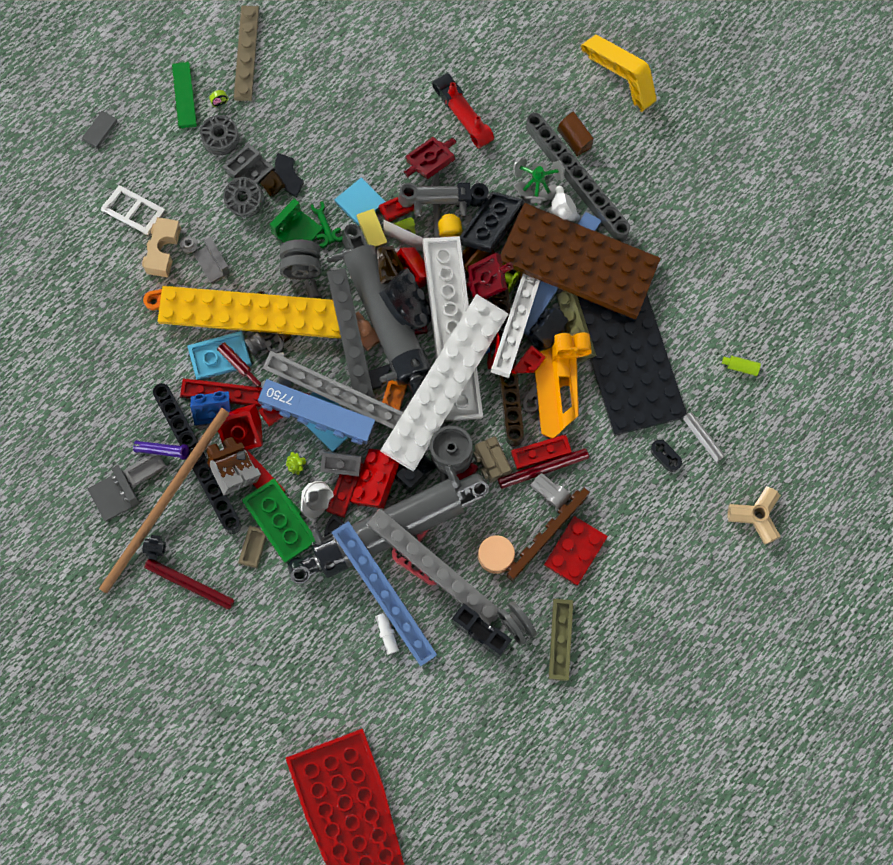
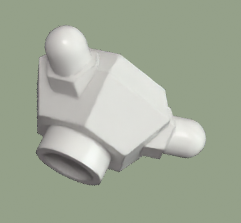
[549,186,581,222]

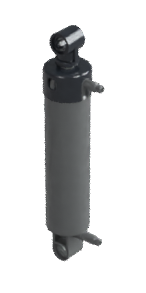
[327,224,431,396]
[287,464,489,584]

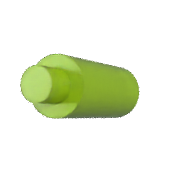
[721,355,761,376]

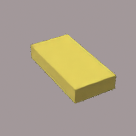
[356,209,387,247]

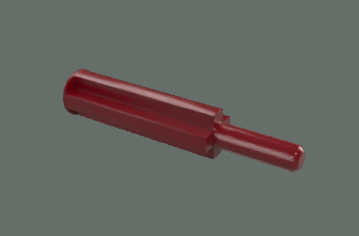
[217,342,261,387]

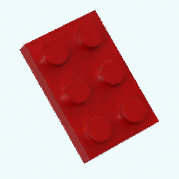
[350,449,400,509]
[544,516,608,586]

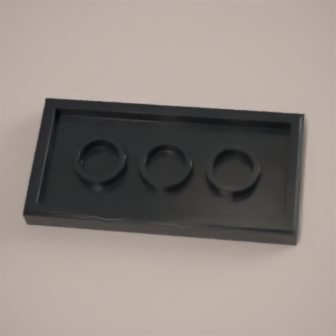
[460,191,525,253]

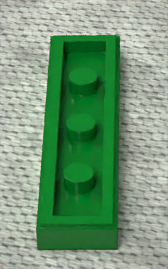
[172,62,197,129]

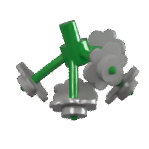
[513,157,565,205]

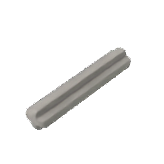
[683,412,725,462]

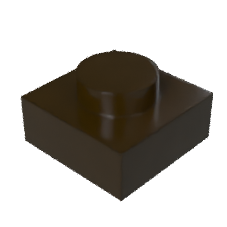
[260,171,286,197]

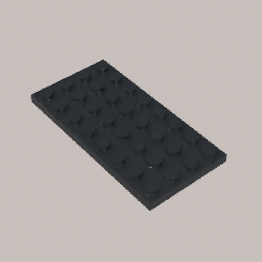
[577,294,687,436]

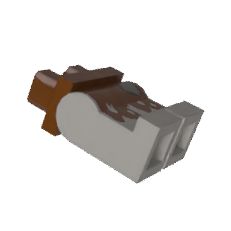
[206,437,261,495]

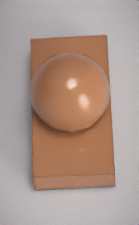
[355,311,380,351]

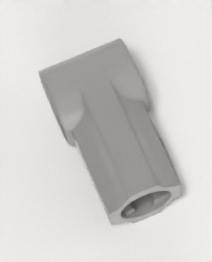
[531,473,571,511]

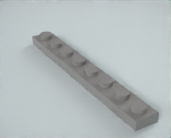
[263,351,404,429]
[366,509,500,625]

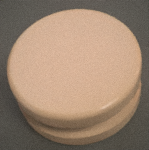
[478,535,515,574]

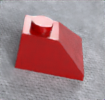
[218,404,263,450]

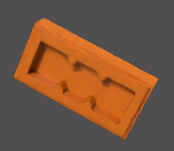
[382,380,407,411]

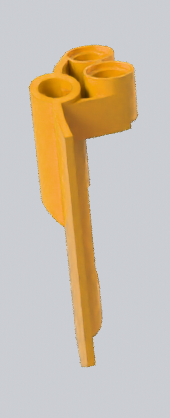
[535,332,592,438]

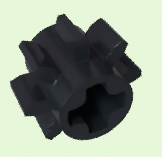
[142,534,166,560]

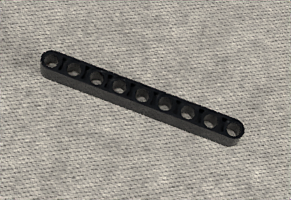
[153,383,242,534]

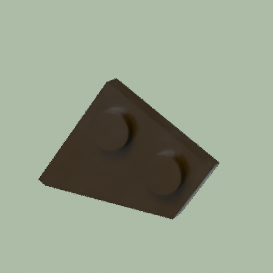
[376,246,404,284]

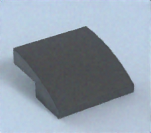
[222,143,275,185]

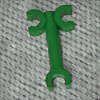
[311,201,343,249]

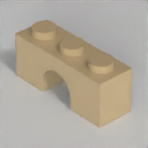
[142,217,181,278]

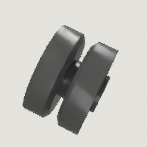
[280,240,321,280]
[430,426,473,475]

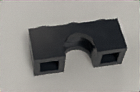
[451,603,512,659]

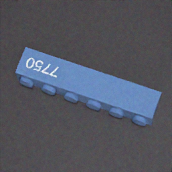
[258,379,375,445]

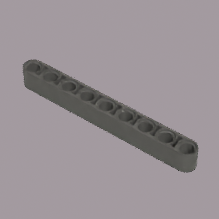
[526,113,630,242]

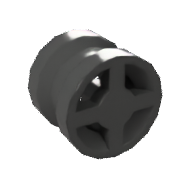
[244,333,267,356]

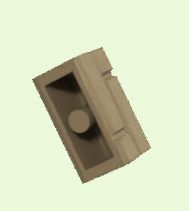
[473,436,512,483]

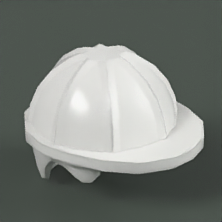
[301,481,334,519]

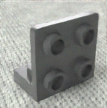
[88,465,140,522]

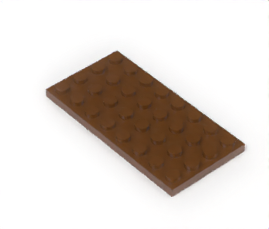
[501,203,661,320]

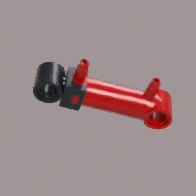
[432,73,495,149]

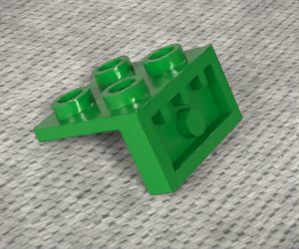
[270,199,323,243]

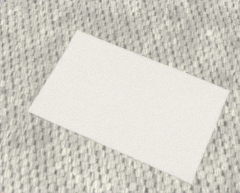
[384,220,423,252]

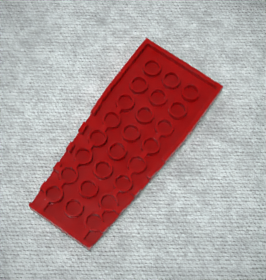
[285,728,404,865]

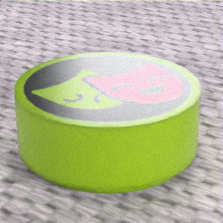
[209,90,228,107]

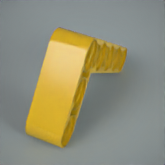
[581,35,657,112]

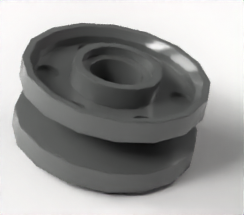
[200,115,239,156]
[223,177,264,218]
[497,601,537,646]

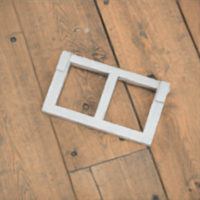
[101,185,165,236]

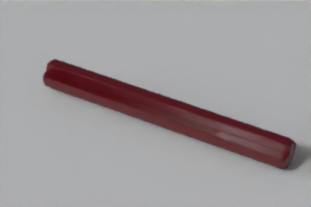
[498,448,589,489]
[144,559,234,610]

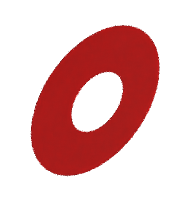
[487,333,499,369]

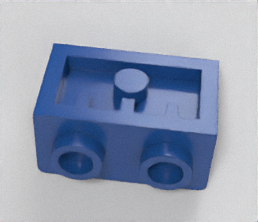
[190,391,232,426]

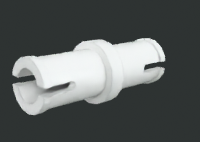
[375,613,399,655]

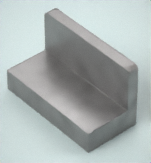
[194,237,230,283]
[320,451,363,476]

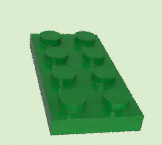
[242,478,315,564]

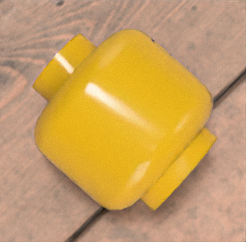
[438,214,463,237]

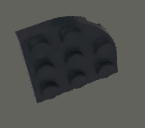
[379,268,432,330]

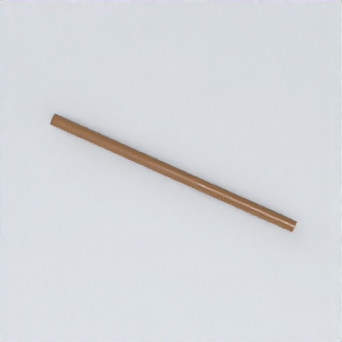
[99,408,229,594]

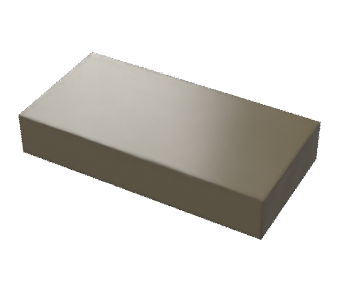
[238,526,267,569]

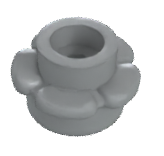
[180,236,198,253]

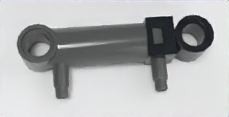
[398,183,489,218]

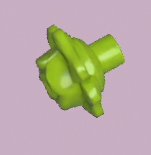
[286,452,306,475]

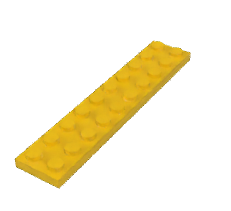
[158,286,341,339]

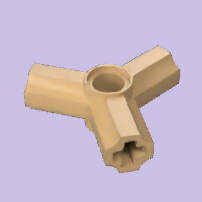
[728,486,781,545]

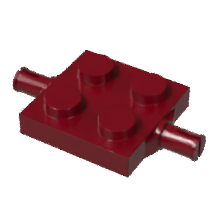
[404,137,456,180]
[466,253,514,299]

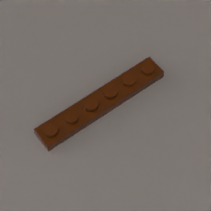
[506,488,590,582]

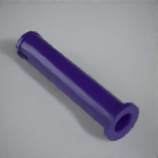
[133,440,189,460]

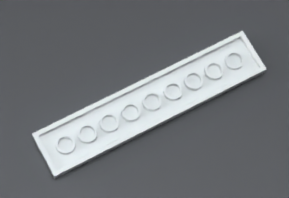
[422,236,483,422]
[380,294,508,471]

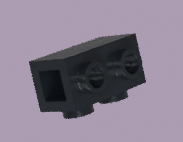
[526,307,568,350]

